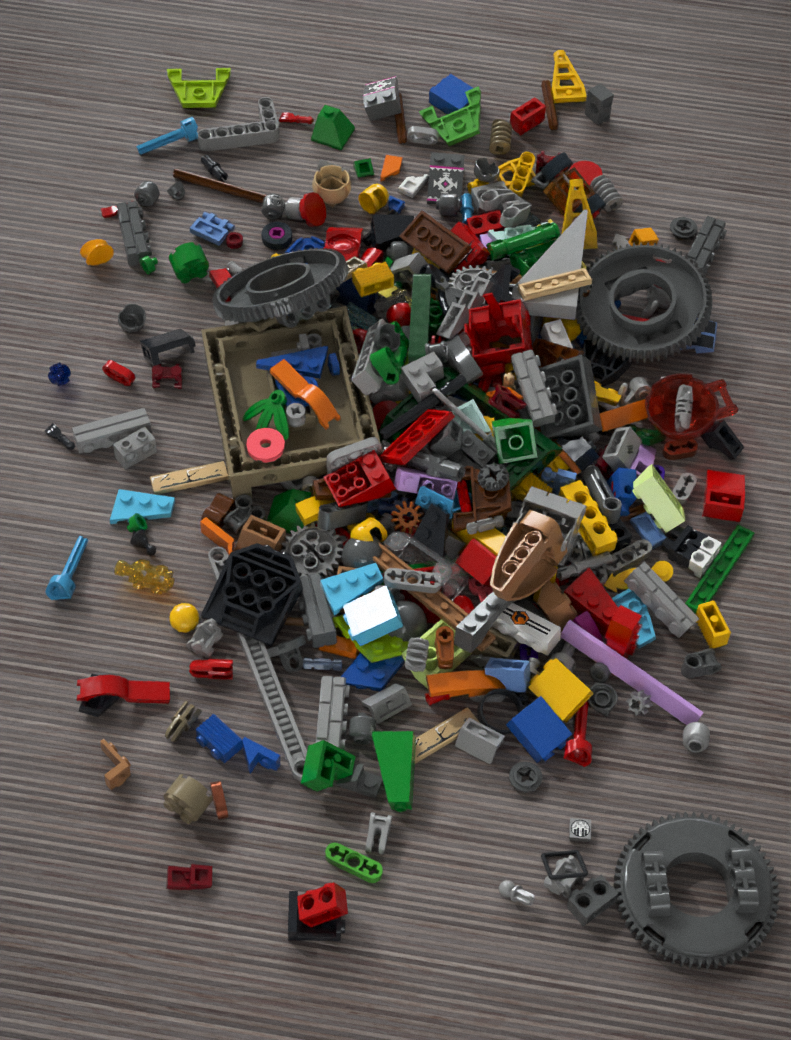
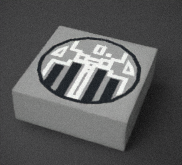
[569,818,591,842]

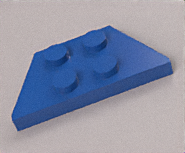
[341,653,404,692]

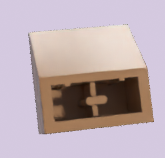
[234,515,286,552]
[537,580,578,633]

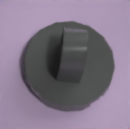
[267,635,306,673]

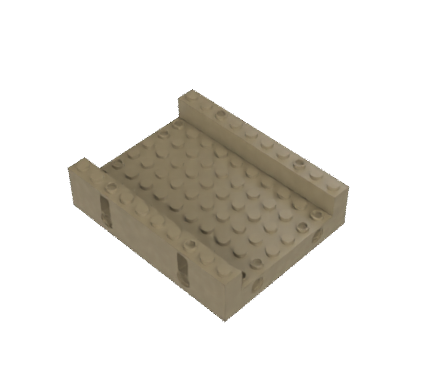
[201,306,383,500]

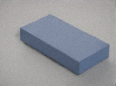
[630,512,667,549]

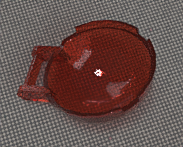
[645,373,739,441]

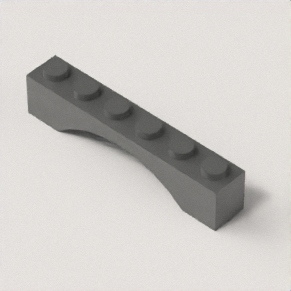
[454,592,530,653]

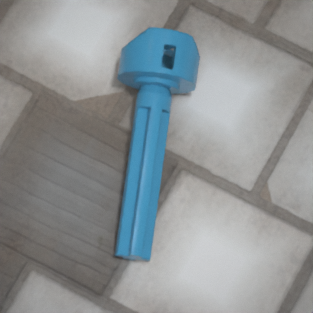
[136,117,198,155]
[45,536,88,600]

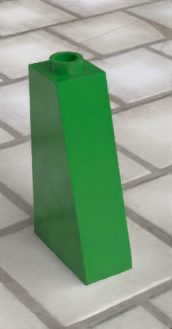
[372,731,416,812]

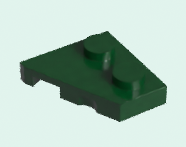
[621,424,667,446]

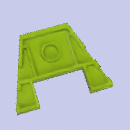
[167,68,231,108]
[332,615,409,663]

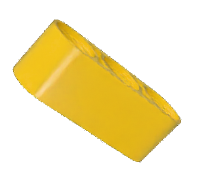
[509,152,535,198]

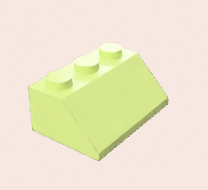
[632,464,685,533]
[402,619,471,689]

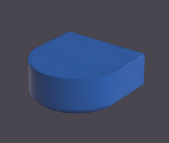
[327,353,340,376]

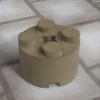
[163,774,213,824]

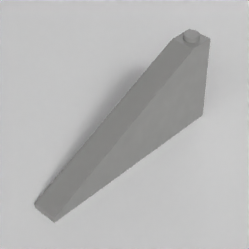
[508,210,588,320]

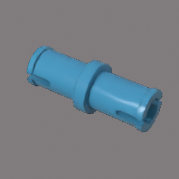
[460,193,474,225]

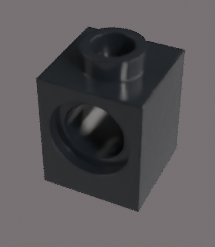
[608,519,632,553]

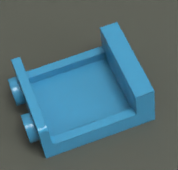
[415,486,473,519]

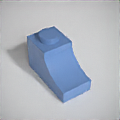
[485,657,531,693]

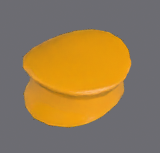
[80,239,114,266]

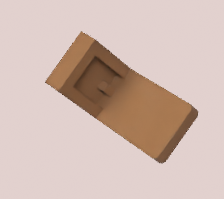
[100,739,131,790]

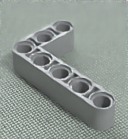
[198,97,279,152]

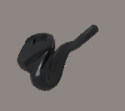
[419,264,455,316]

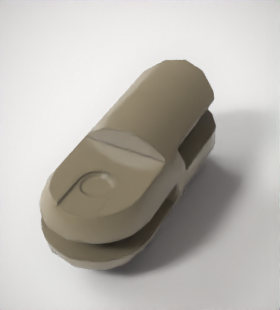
[165,700,202,742]

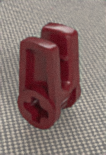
[488,385,527,419]

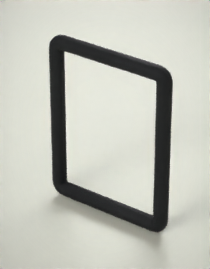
[541,850,588,880]

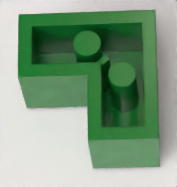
[301,740,356,792]

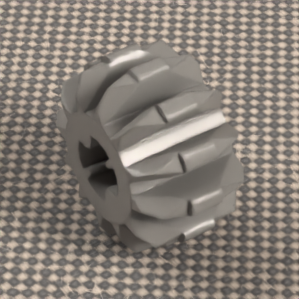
[405,637,429,672]

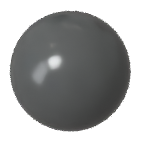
[342,535,383,570]
[388,600,427,641]

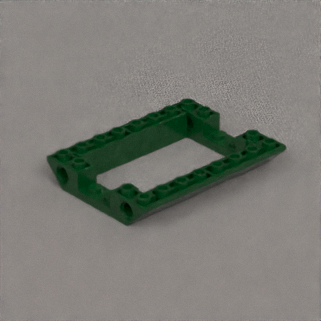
[378,367,563,511]

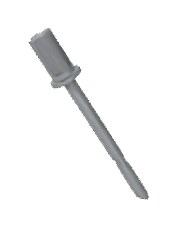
[431,388,497,454]

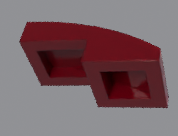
[166,864,213,890]

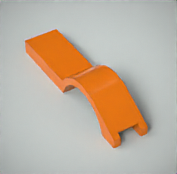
[270,359,341,430]
[200,517,247,576]

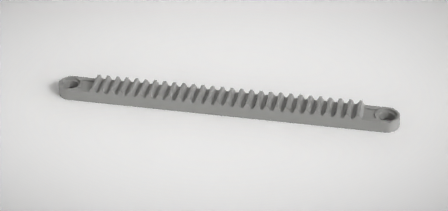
[208,547,307,782]

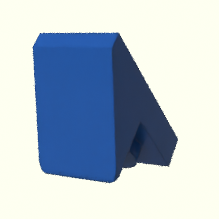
[242,737,281,774]

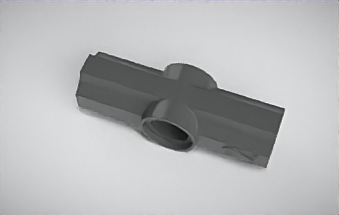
[409,451,466,482]

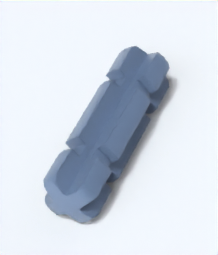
[303,657,342,671]

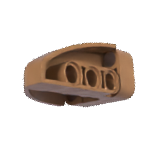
[490,510,568,601]

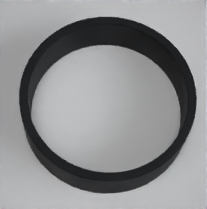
[477,689,524,735]

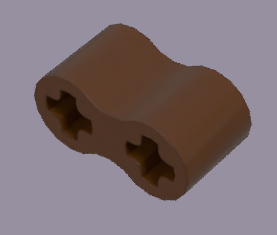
[201,493,235,528]

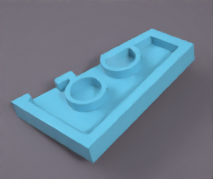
[110,489,175,524]
[320,563,383,616]
[612,589,656,649]

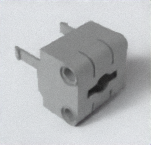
[512,486,587,566]

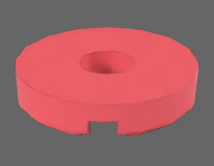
[246,428,285,463]

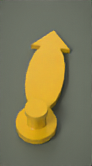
[604,561,673,594]

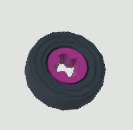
[261,222,292,250]

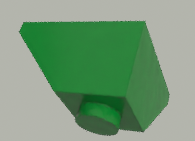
[311,105,355,150]
[491,418,537,464]
[267,489,311,534]

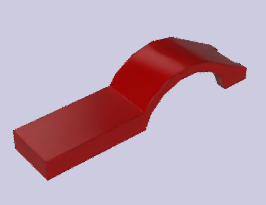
[77,675,170,704]

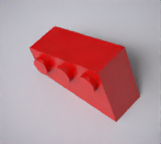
[564,567,618,636]
[605,605,643,675]

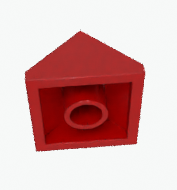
[455,538,497,588]

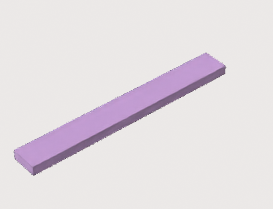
[560,620,704,725]

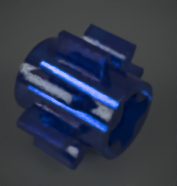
[48,362,71,386]

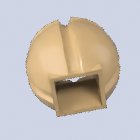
[312,165,351,208]

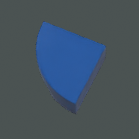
[388,196,405,214]

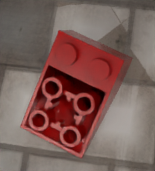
[323,450,396,507]
[702,469,745,522]

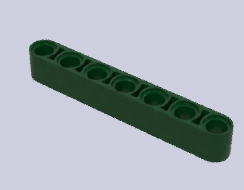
[408,274,431,364]

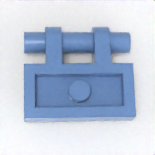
[190,212,235,246]
[541,467,577,495]

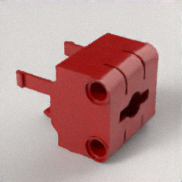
[464,293,533,367]

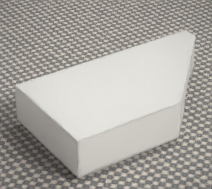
[398,174,429,198]

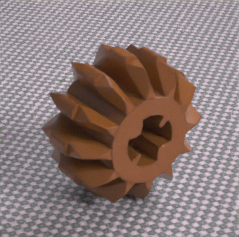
[391,501,424,534]

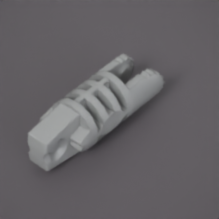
[675,385,693,433]

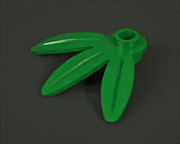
[242,390,289,440]

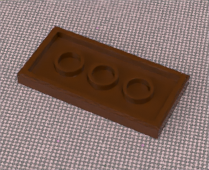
[399,210,472,274]

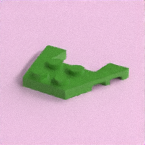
[419,86,481,146]

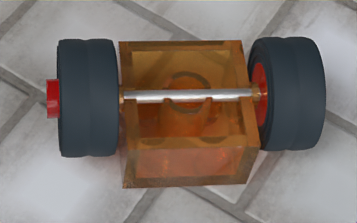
[541,152,606,219]

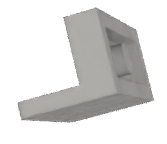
[362,683,412,724]
[455,718,505,764]

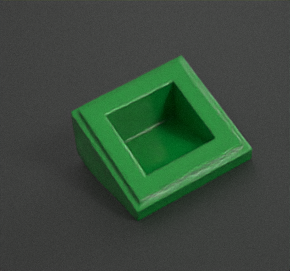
[353,158,374,178]

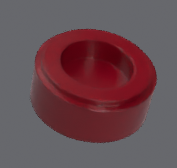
[226,232,243,249]

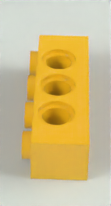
[558,480,618,556]

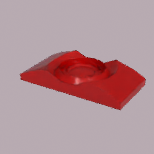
[323,227,364,261]

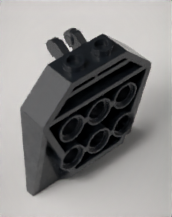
[201,543,303,647]

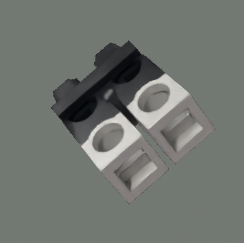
[661,525,722,579]

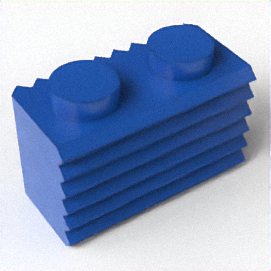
[196,714,243,763]

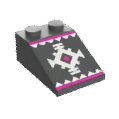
[363,76,402,121]
[427,152,465,204]

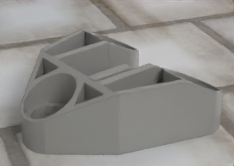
[478,189,532,228]

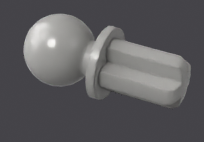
[499,880,535,906]

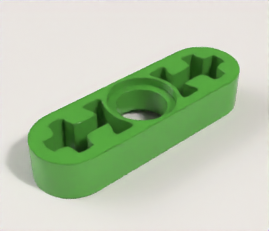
[325,843,383,883]

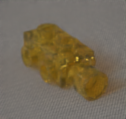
[114,559,175,595]

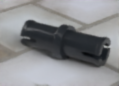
[200,155,228,182]

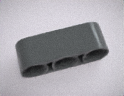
[317,501,368,530]

